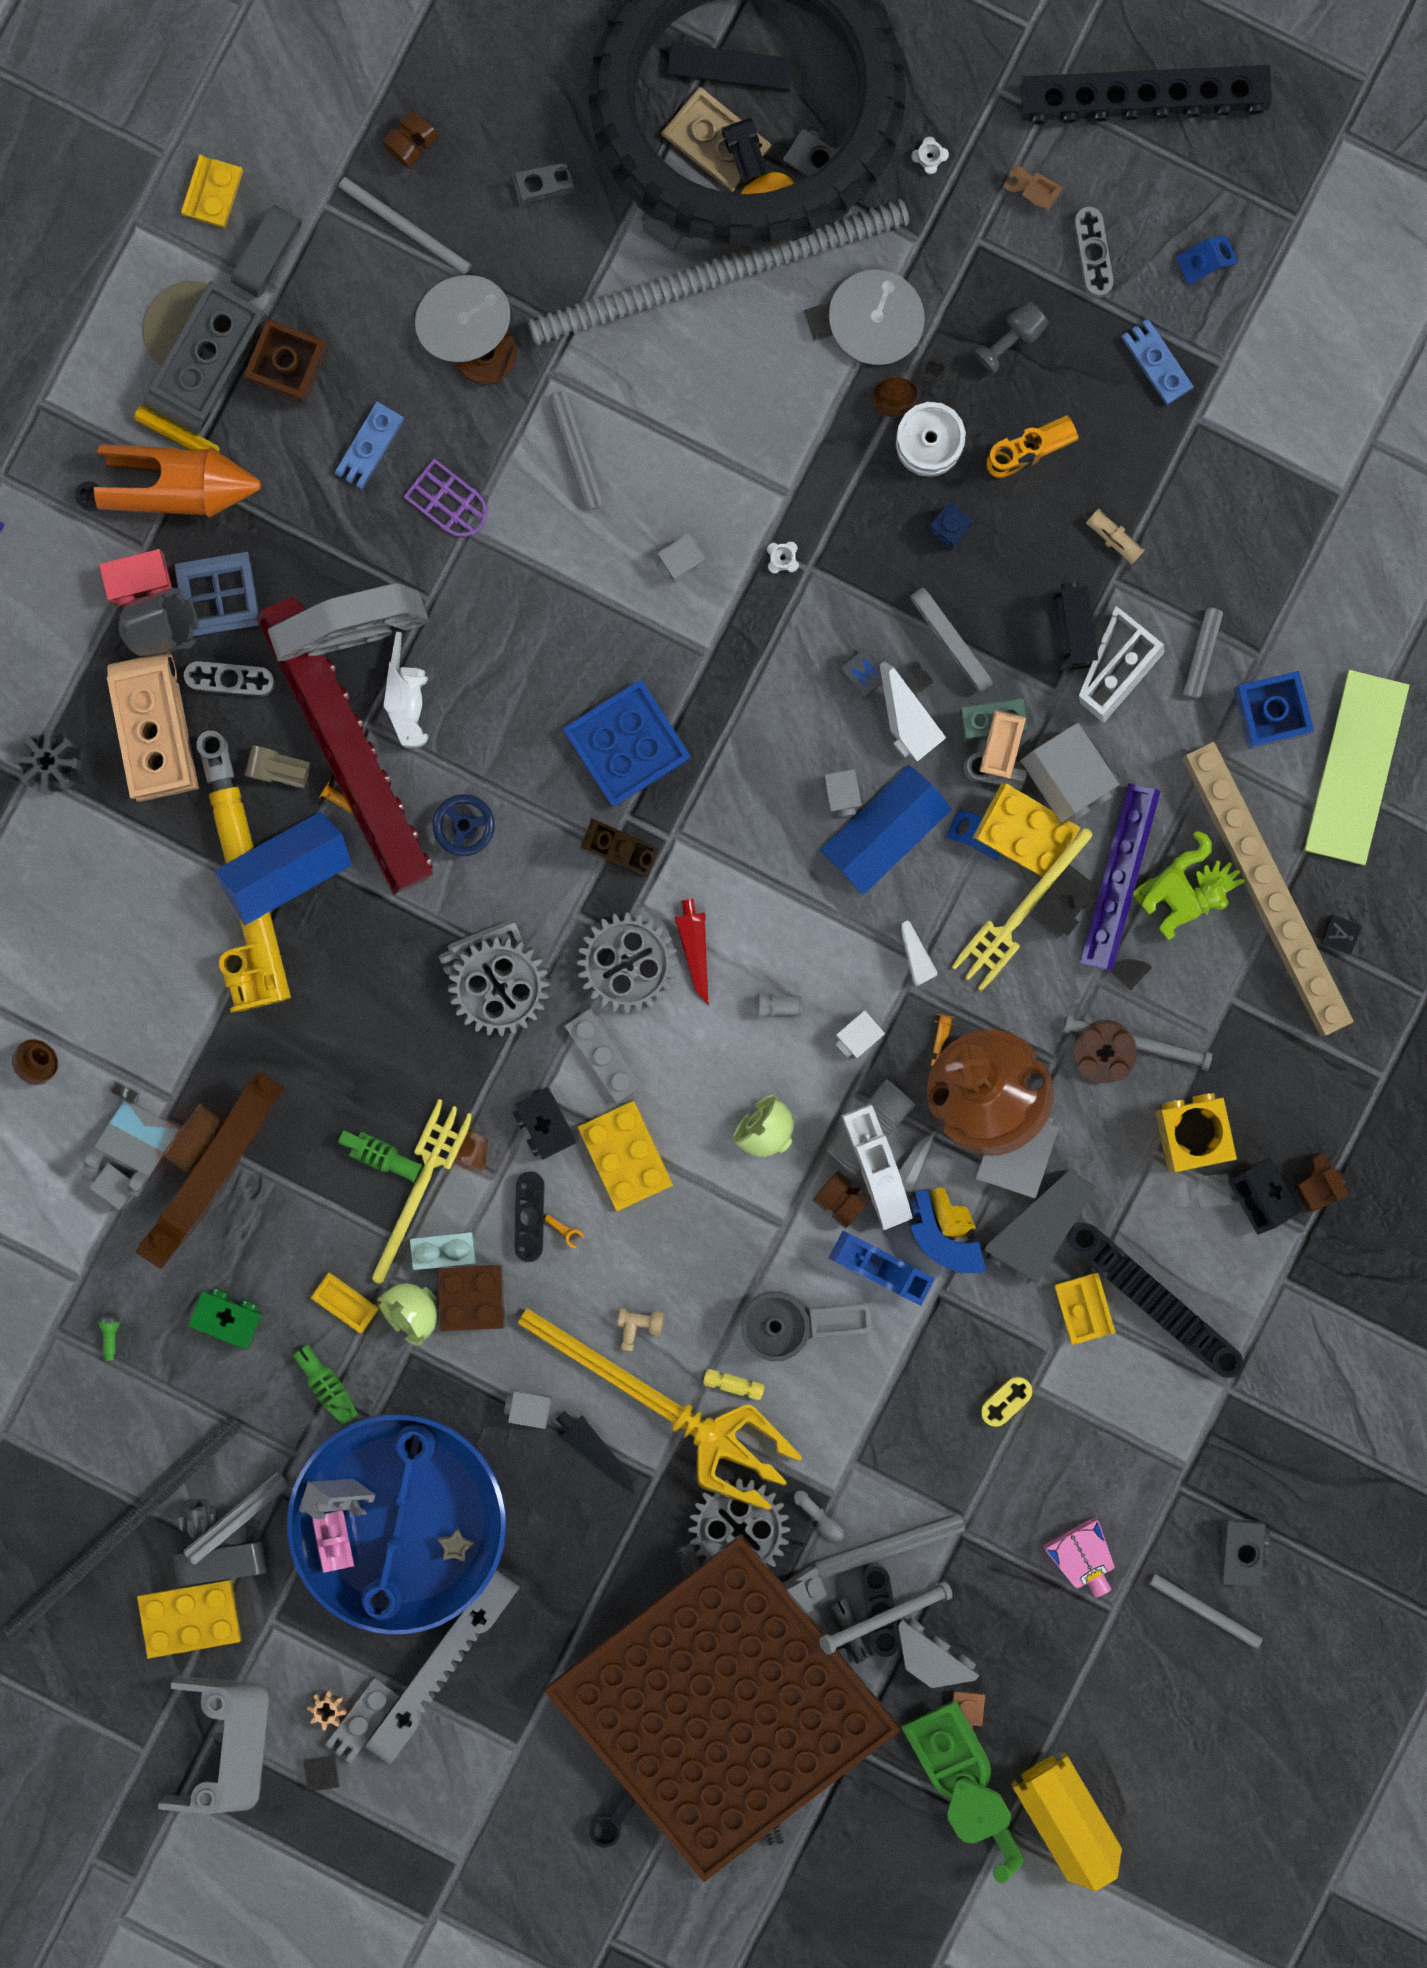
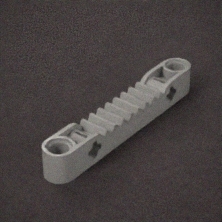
[365,1570,519,1765]

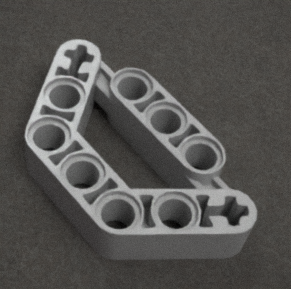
[268,583,429,661]

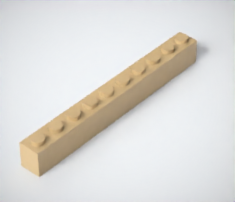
[1182,742,1354,1036]

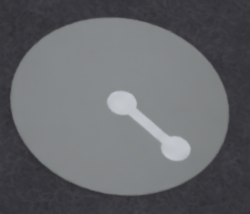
[829,269,925,365]
[415,275,510,362]

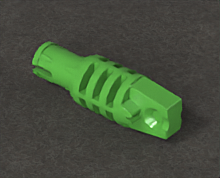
[338,1130,422,1183]
[292,1344,358,1425]

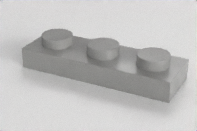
[565,1009,642,1103]

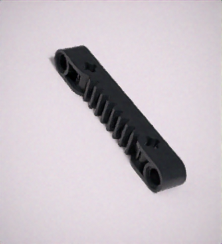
[1067,1222,1244,1378]

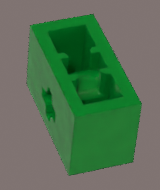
[188,1287,264,1350]

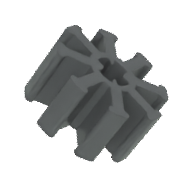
[14,730,82,795]

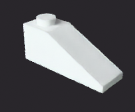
[880,661,946,761]

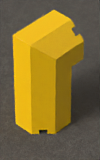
[1011,1751,1122,1892]

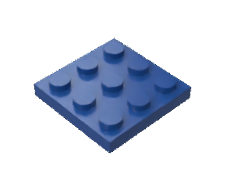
[563,679,691,808]

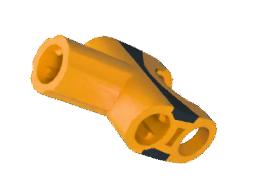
[986,415,1079,479]

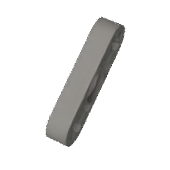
[1074,207,1113,298]
[184,661,275,697]

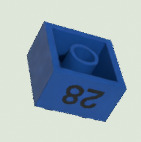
[1234,671,1314,750]

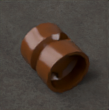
[381,109,440,169]
[812,1170,871,1229]

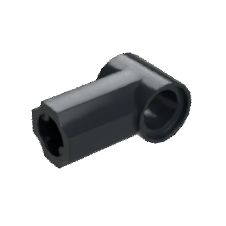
[721,117,768,185]

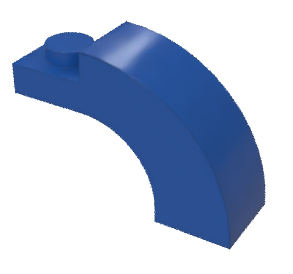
[909,1189,986,1273]
[828,1230,935,1306]

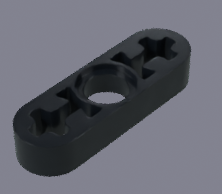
[514,1171,545,1262]

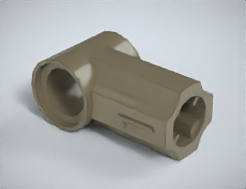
[244,745,311,789]

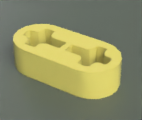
[981,1376,1032,1427]

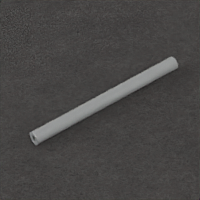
[338,177,472,275]

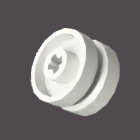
[895,402,966,477]

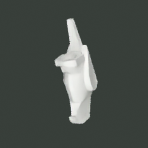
[384,632,429,748]

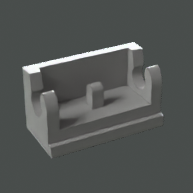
[299,1479,376,1519]

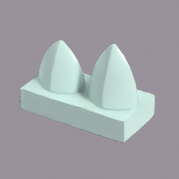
[410,1232,476,1270]

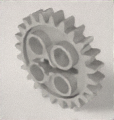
[577,913,678,1014]
[448,935,550,1036]
[689,1479,790,1567]

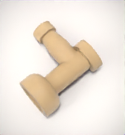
[618,1308,665,1351]

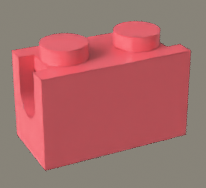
[99,549,172,607]

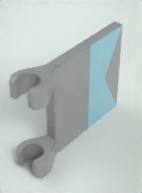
[83,1100,179,1197]

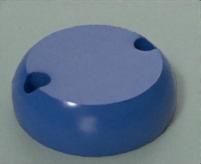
[287,1413,507,1634]

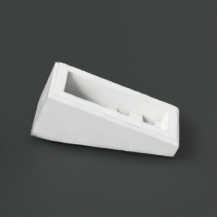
[901,921,938,987]

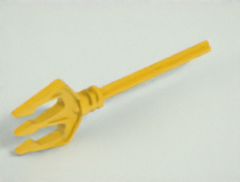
[517,1308,802,1511]

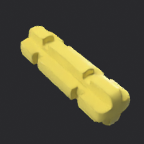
[703,1369,765,1400]

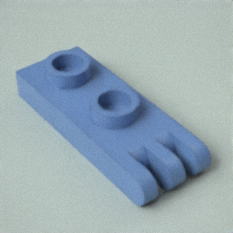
[1121,319,1194,406]
[335,402,404,490]

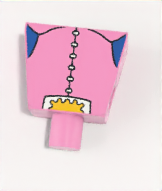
[1043,1517,1115,1598]

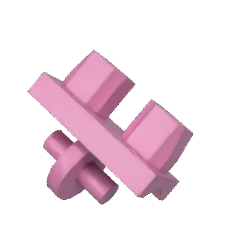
[311,1510,354,1573]

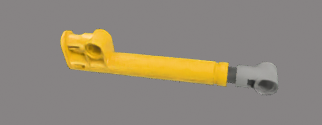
[197,731,291,1013]

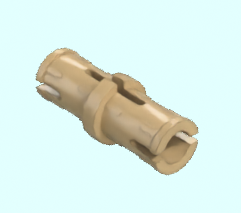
[1086,509,1145,565]

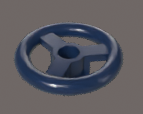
[433,794,495,856]

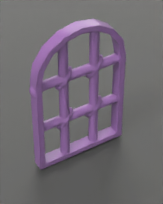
[404,458,487,537]

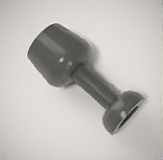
[973,301,1049,374]

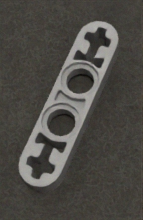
[910,587,993,694]

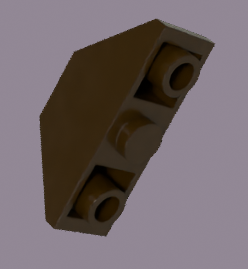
[580,818,659,877]

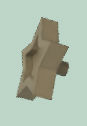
[438,1527,474,1563]

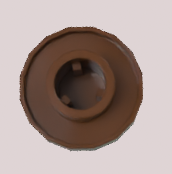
[873,378,918,417]
[12,1039,58,1085]

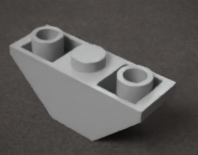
[897,1617,979,1688]

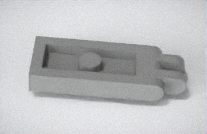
[439,919,526,974]

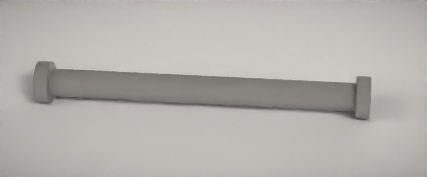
[1063,1014,1213,1071]
[820,1581,952,1655]

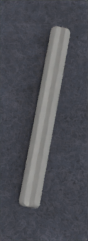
[815,1515,965,1579]

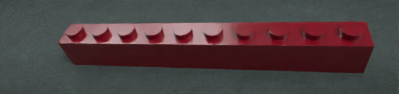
[256,596,433,895]

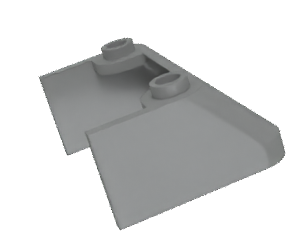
[158,1675,270,1814]

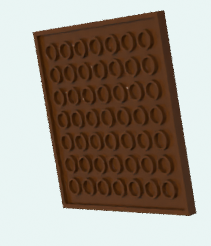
[544,1534,901,1882]

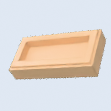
[979,710,1026,779]

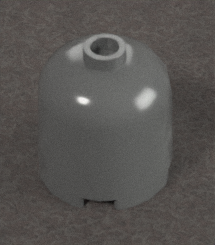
[119,588,198,656]

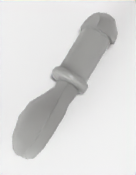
[794,1491,844,1543]

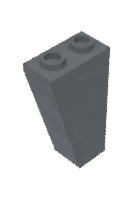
[982,1170,1096,1284]

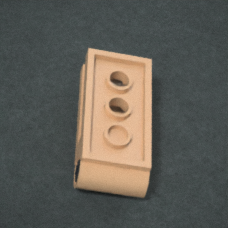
[107,653,199,802]

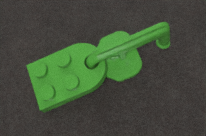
[901,1700,1024,1883]

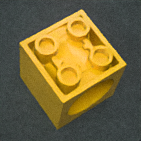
[1155,1093,1237,1172]

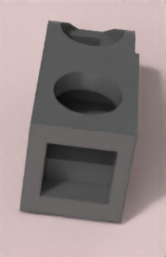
[513,164,575,208]

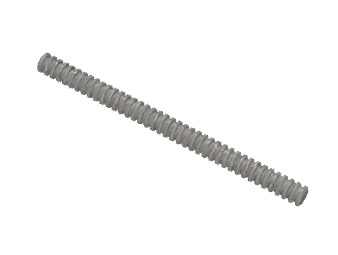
[528,198,909,346]

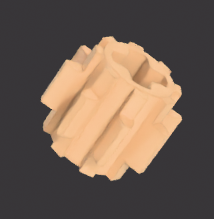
[307,1689,347,1731]

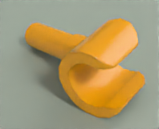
[544,1214,584,1248]

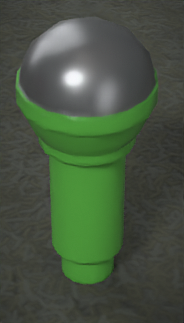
[98,1312,120,1360]

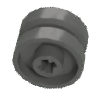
[741,1291,810,1362]

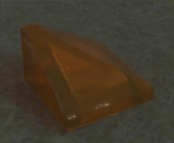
[456,1130,488,1171]

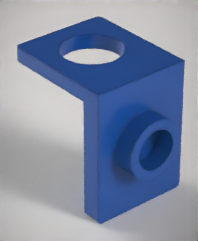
[1176,235,1238,284]
[947,810,1000,861]

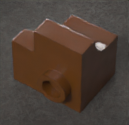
[1294,1153,1349,1212]

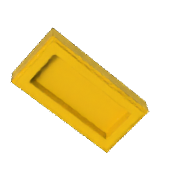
[310,1272,380,1334]

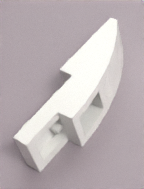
[841,1104,913,1230]

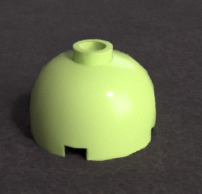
[733,1094,794,1158]
[377,1283,438,1346]

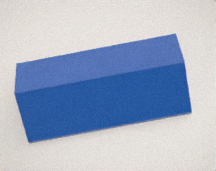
[820,765,952,895]
[213,811,352,926]

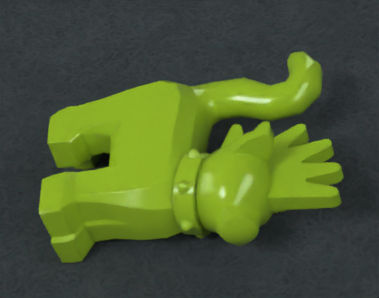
[1133,831,1245,941]

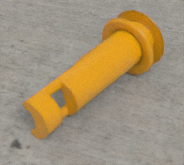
[319,782,353,815]
[931,1014,956,1065]

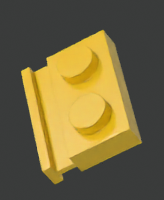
[181,154,244,229]
[1054,1272,1116,1345]

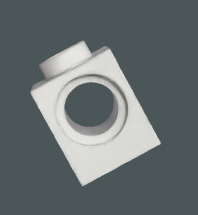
[836,1010,885,1059]

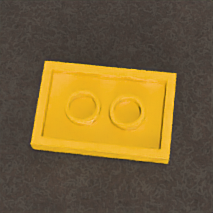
[972,783,1081,878]
[578,1101,673,1211]
[137,1579,242,1659]

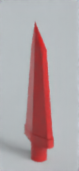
[675,899,709,1006]

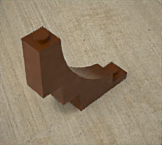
[135,1071,285,1270]

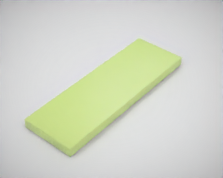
[1304,670,1410,866]

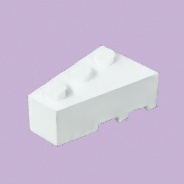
[1079,606,1164,723]

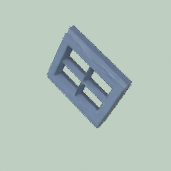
[175,552,259,637]

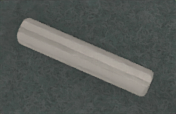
[1184,608,1223,698]

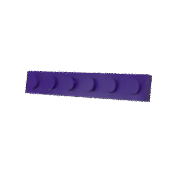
[1080,783,1161,971]

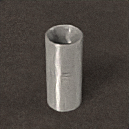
[826,1080,916,1175]

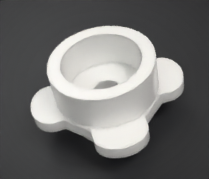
[912,137,949,174]
[767,542,799,574]

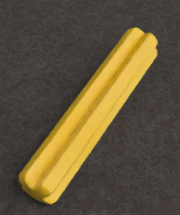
[134,405,220,452]

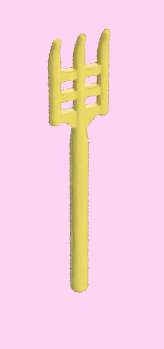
[952,828,1092,991]
[372,1099,472,1284]

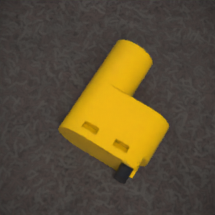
[929,1187,976,1239]

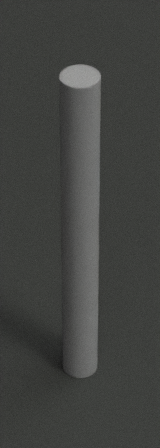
[1149,1574,1263,1649]

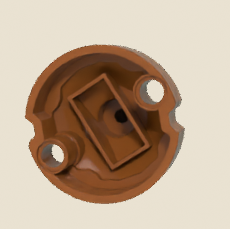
[927,1029,1054,1156]

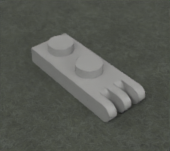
[325,1676,400,1764]

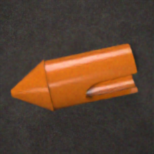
[94,444,261,518]

